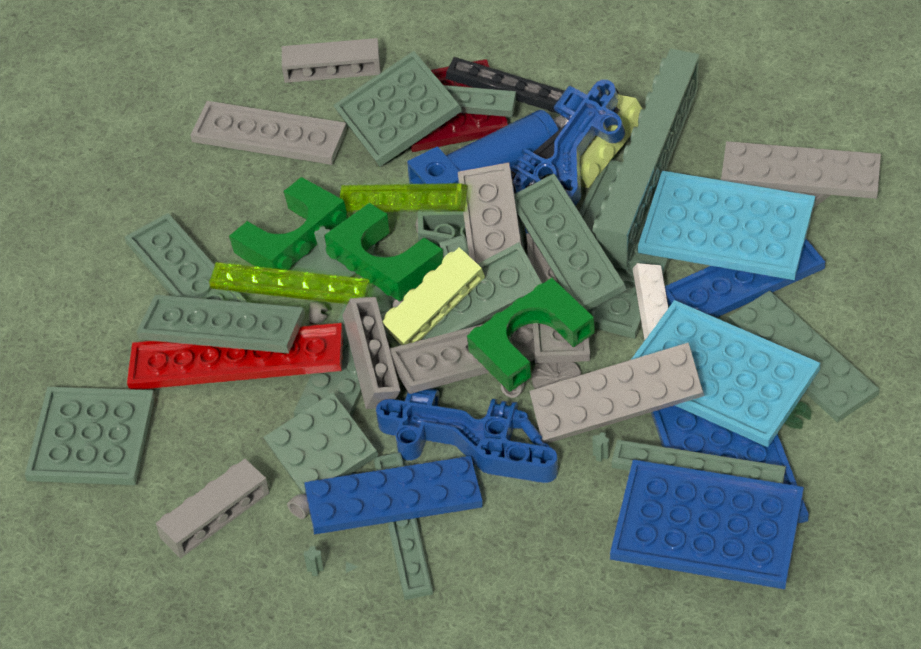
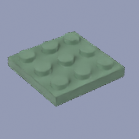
[263,392,378,495]

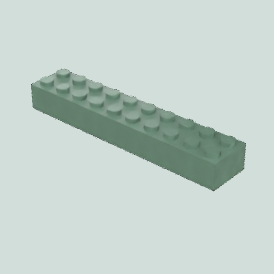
[593,48,699,270]

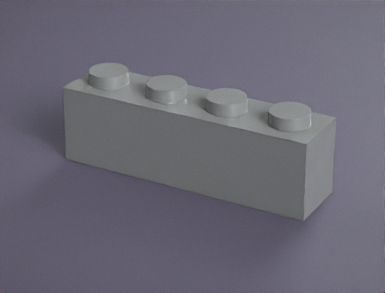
[282,38,381,83]
[342,297,400,409]
[156,459,269,559]

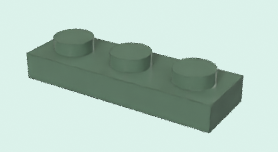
[443,85,517,117]

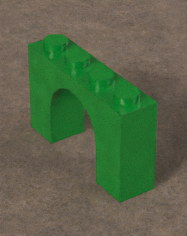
[229,177,348,279]
[324,203,444,302]
[467,278,595,392]

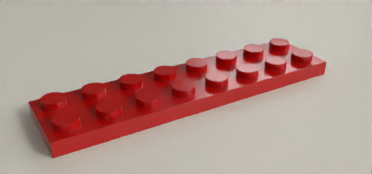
[127,323,344,390]

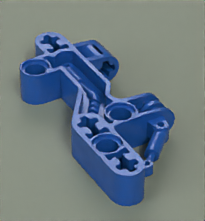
[511,80,625,234]
[376,389,558,483]

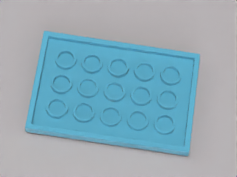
[638,171,815,280]
[631,300,820,447]

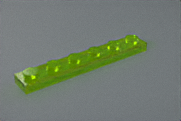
[340,183,468,212]
[209,262,370,304]

